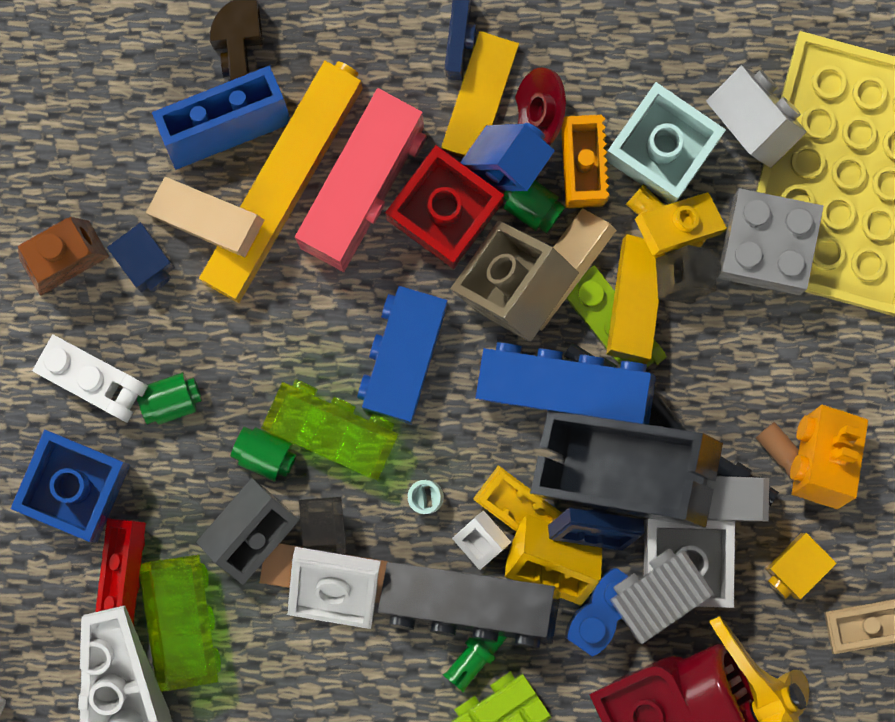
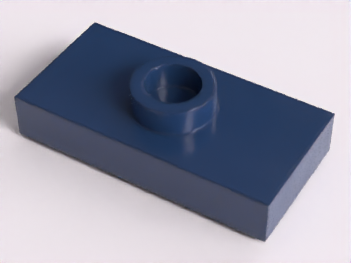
[444,0,476,81]
[548,508,645,551]

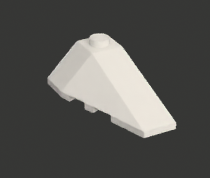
[78,605,172,722]

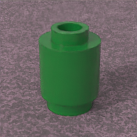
[503,180,566,234]
[137,372,202,425]
[230,426,297,482]

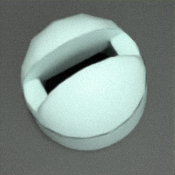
[408,480,444,514]

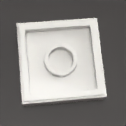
[287,547,381,629]

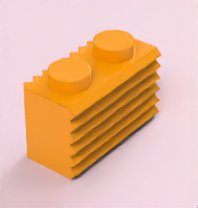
[561,115,610,208]

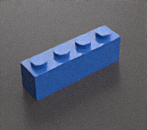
[475,342,656,425]

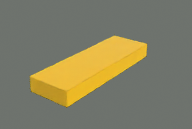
[441,31,519,158]
[606,234,665,364]

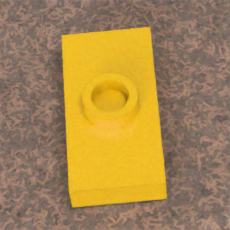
[635,192,727,256]
[473,465,562,532]

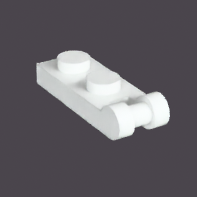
[32,334,148,423]

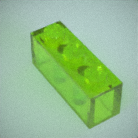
[261,379,400,482]
[140,554,221,691]

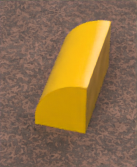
[505,514,602,605]

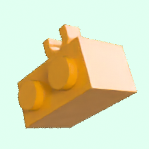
[790,404,869,509]

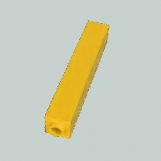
[199,60,363,303]

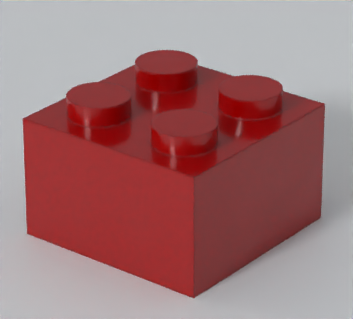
[385,145,504,269]

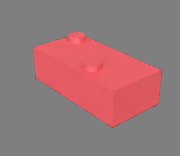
[295,88,427,272]

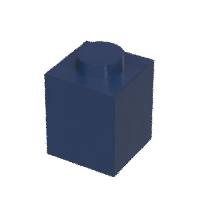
[107,222,175,293]

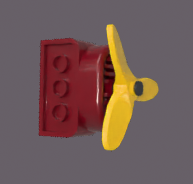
[589,616,809,722]

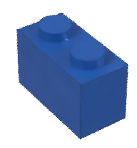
[460,123,555,191]

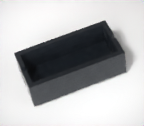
[530,410,723,528]

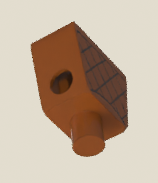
[18,217,109,296]

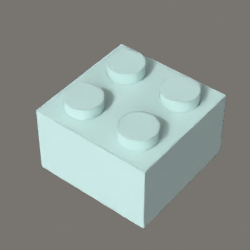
[606,82,726,204]

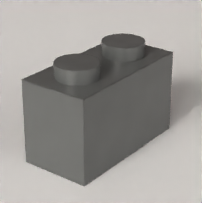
[196,478,299,585]

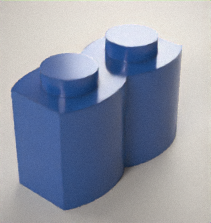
[565,568,628,657]

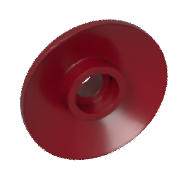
[515,67,566,145]

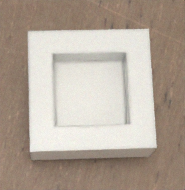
[452,510,511,570]

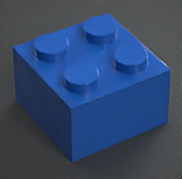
[10,429,130,543]

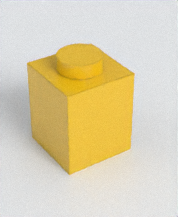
[765,533,837,600]

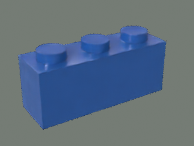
[152,65,290,170]
[357,286,448,425]

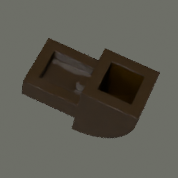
[210,0,263,81]

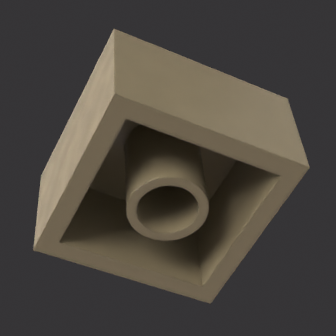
[450,220,579,342]

